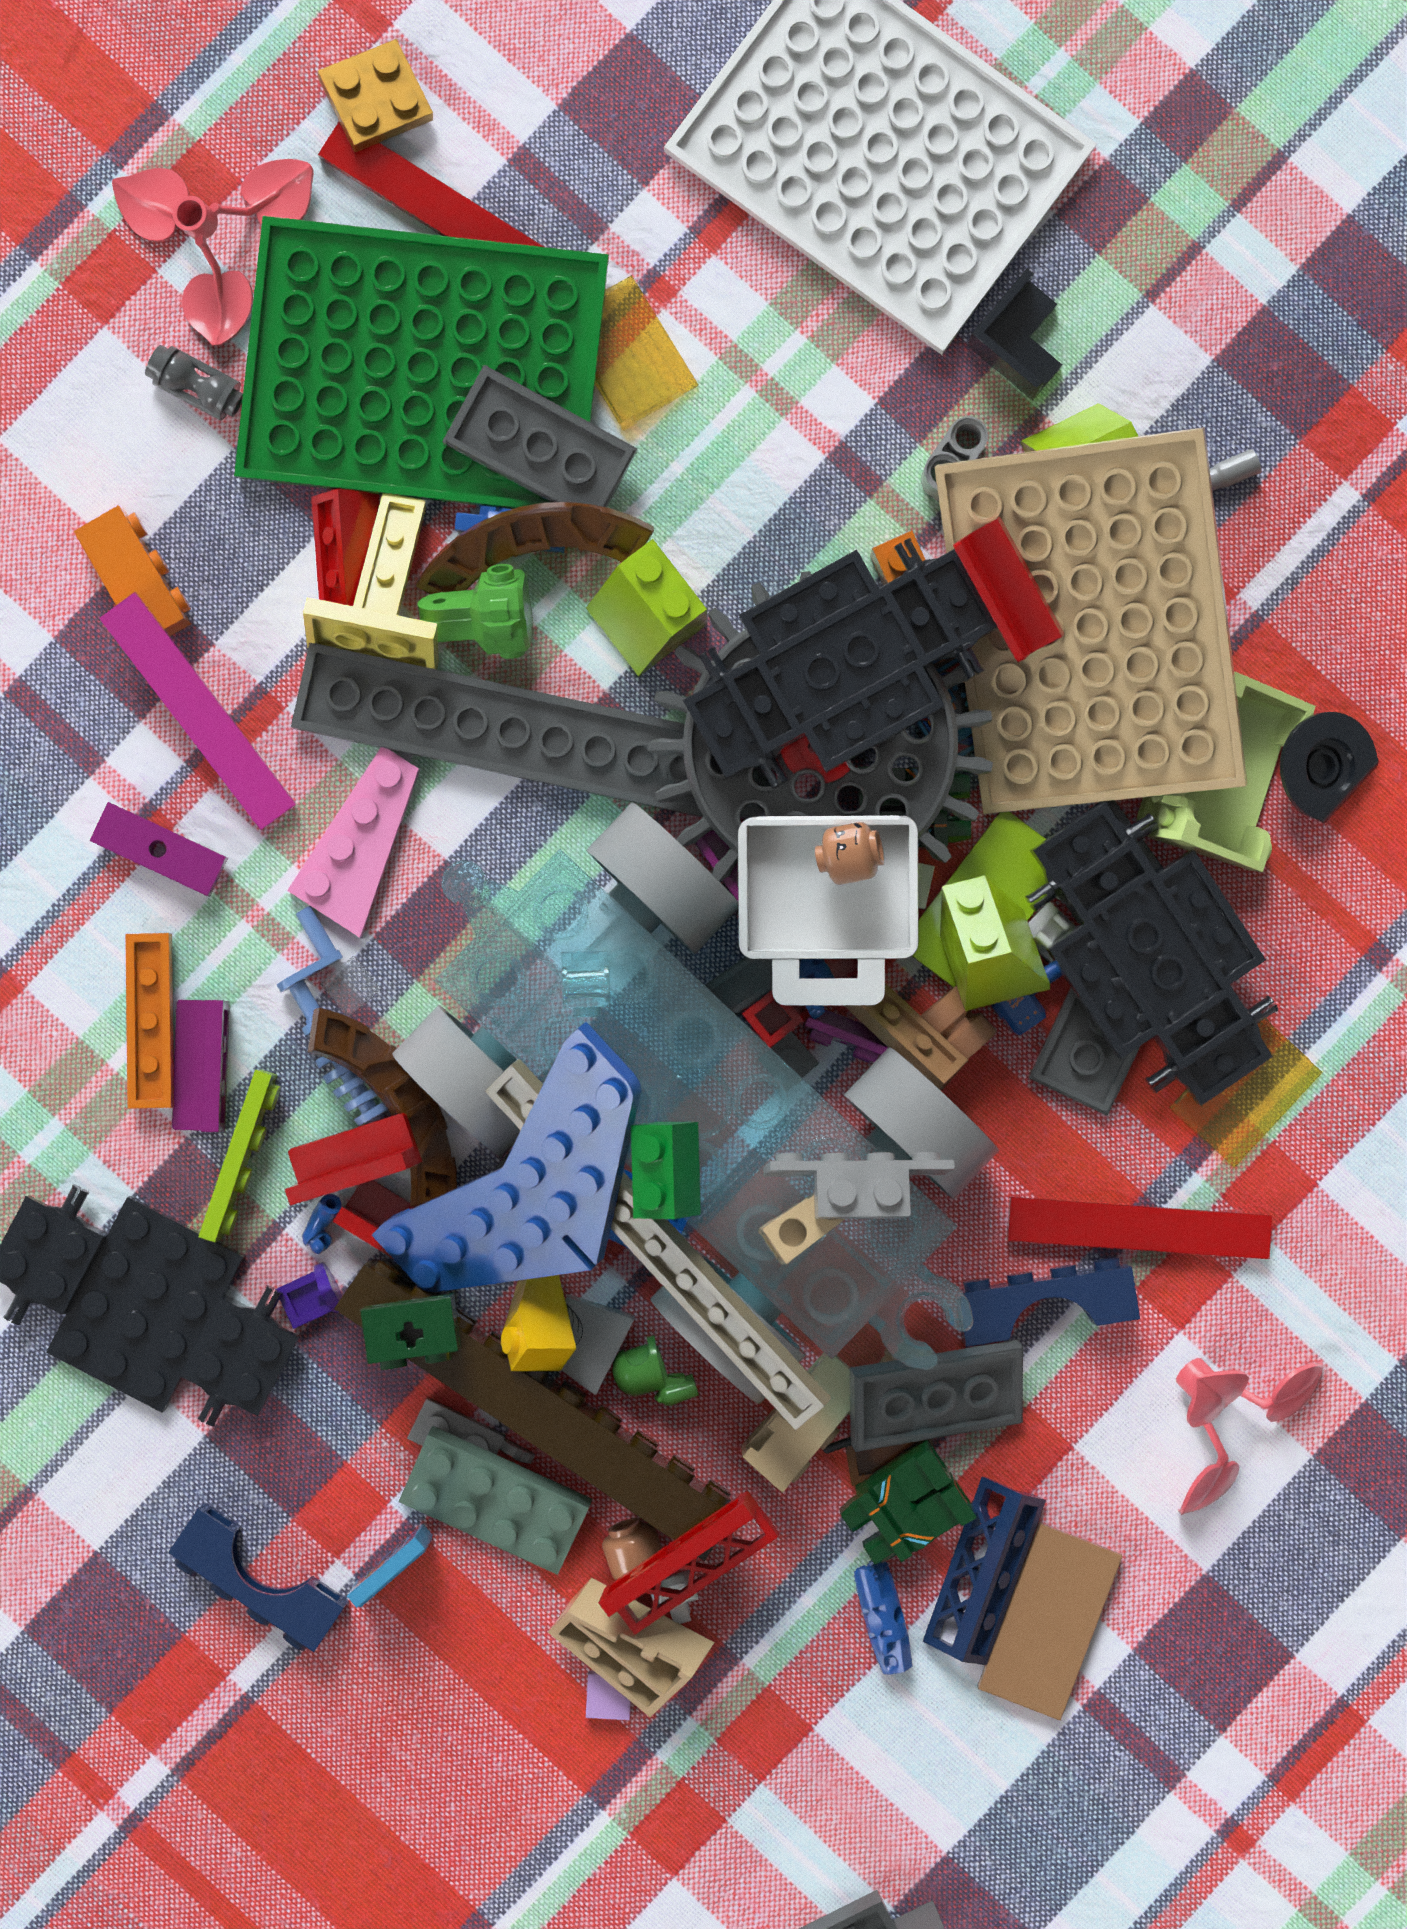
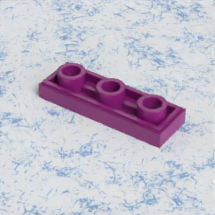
[89,802,228,897]

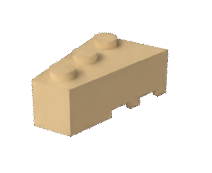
[741,1348,850,1493]
[548,1578,715,1717]

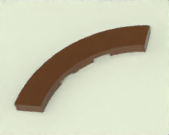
[416,502,654,594]
[307,1007,457,1207]

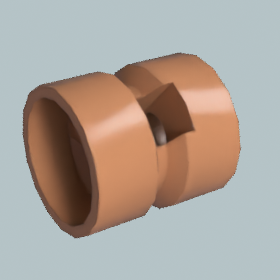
[921,985,997,1059]

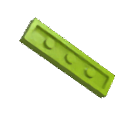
[198,1069,281,1242]

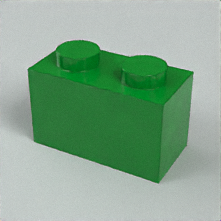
[631,1122,701,1219]

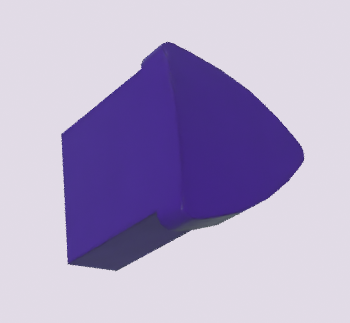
[275,1262,342,1329]

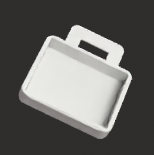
[738,816,918,1005]

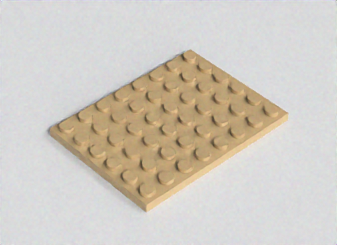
[934,427,1247,814]

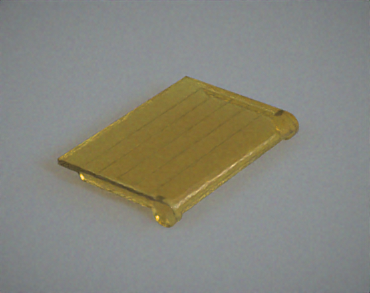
[595,275,699,431]
[1170,1018,1322,1168]

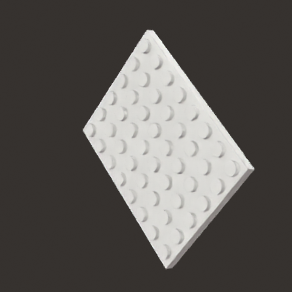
[664,0,1097,355]

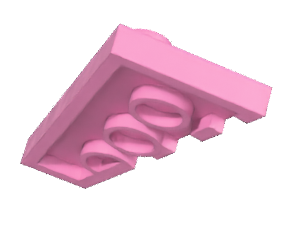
[287,747,420,938]

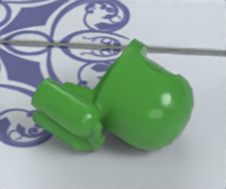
[612,1335,699,1406]

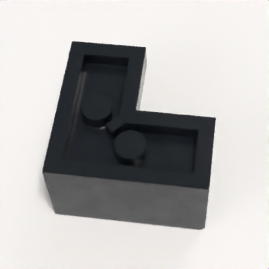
[967,268,1063,401]

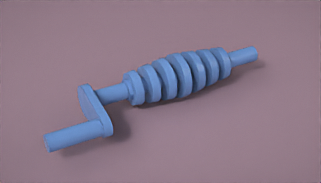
[276,906,388,1126]

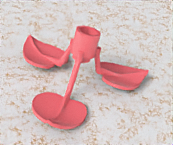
[112,159,314,346]
[1176,1358,1323,1515]

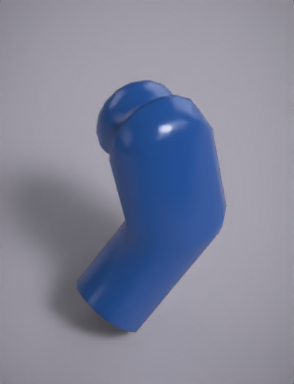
[302,1194,342,1254]

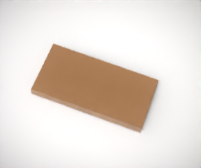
[977,1522,1123,1721]

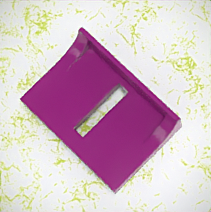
[802,1009,888,1064]

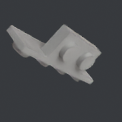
[763,1152,955,1219]

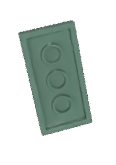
[399,1425,593,1575]

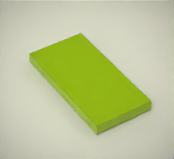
[911,811,1046,988]

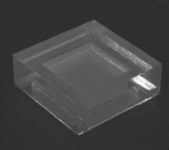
[320,956,382,1017]

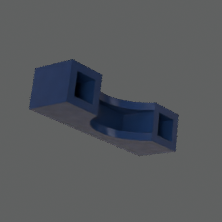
[954,1258,1140,1347]
[168,1502,349,1652]

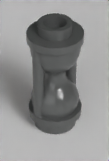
[145,345,243,421]

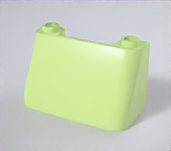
[1136,671,1316,872]

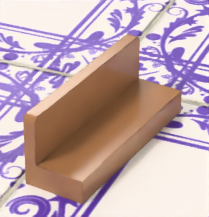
[844,983,968,1090]

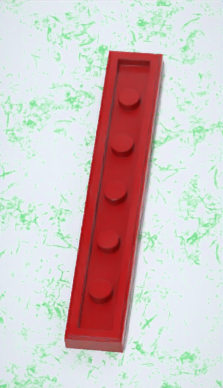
[318,122,544,247]
[1006,1196,1272,1259]

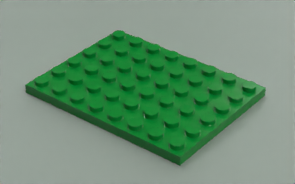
[234,216,609,509]

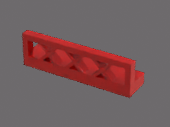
[598,1490,779,1635]

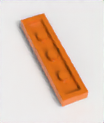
[125,933,174,1109]

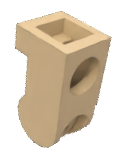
[757,1193,845,1264]

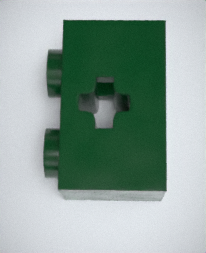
[360,1293,461,1370]

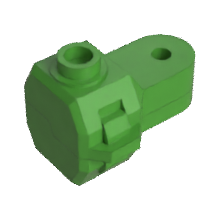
[417,564,533,659]

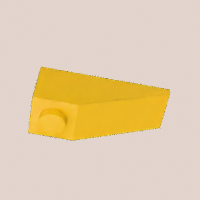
[501,1275,577,1371]

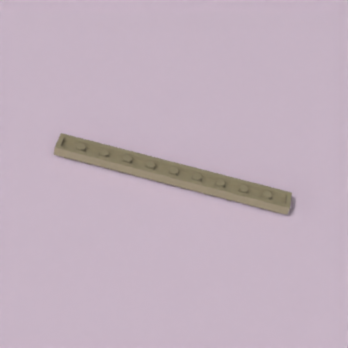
[485,1058,831,1430]

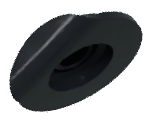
[1280,712,1379,823]

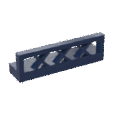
[922,1476,1046,1665]

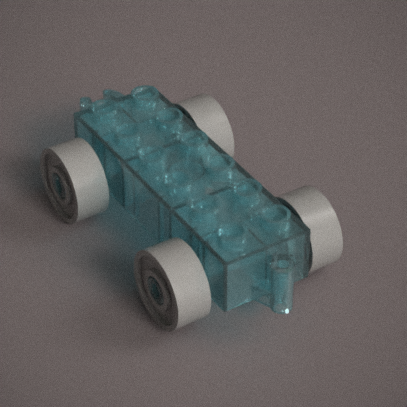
[392,802,999,1404]

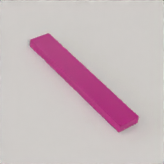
[99,592,296,830]

